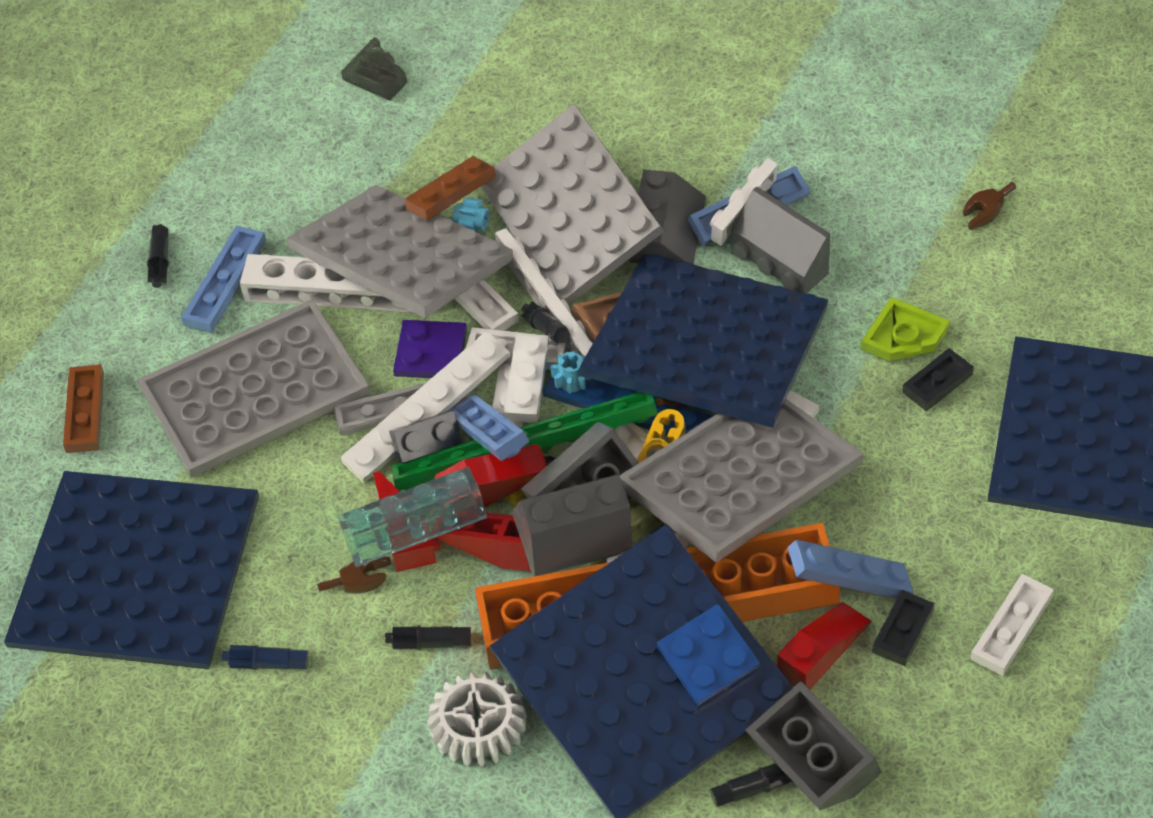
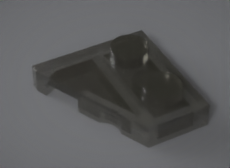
[341,37,407,101]

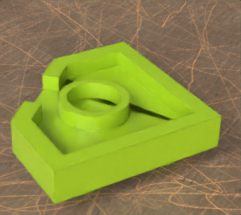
[861,297,950,362]

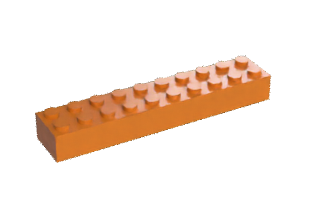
[475,522,840,670]

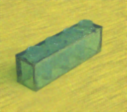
[337,467,487,567]

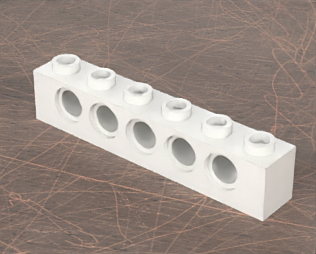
[240,254,412,312]

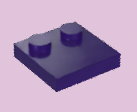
[393,320,467,378]

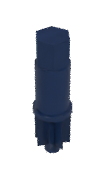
[222,645,309,670]

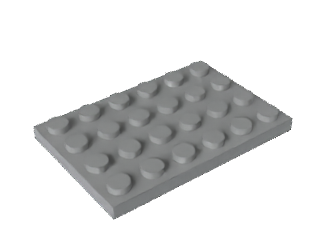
[482,104,665,305]
[287,185,513,318]
[137,299,370,478]
[620,399,864,563]

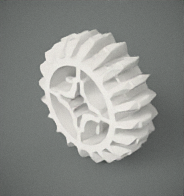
[427,671,527,768]

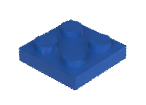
[657,604,760,706]

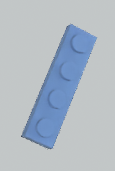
[687,166,811,246]
[181,225,266,333]
[449,394,529,461]
[787,539,914,599]

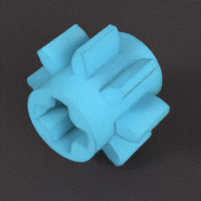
[452,198,489,233]
[550,351,590,393]

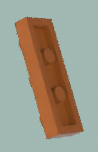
[405,156,496,221]
[63,364,104,453]

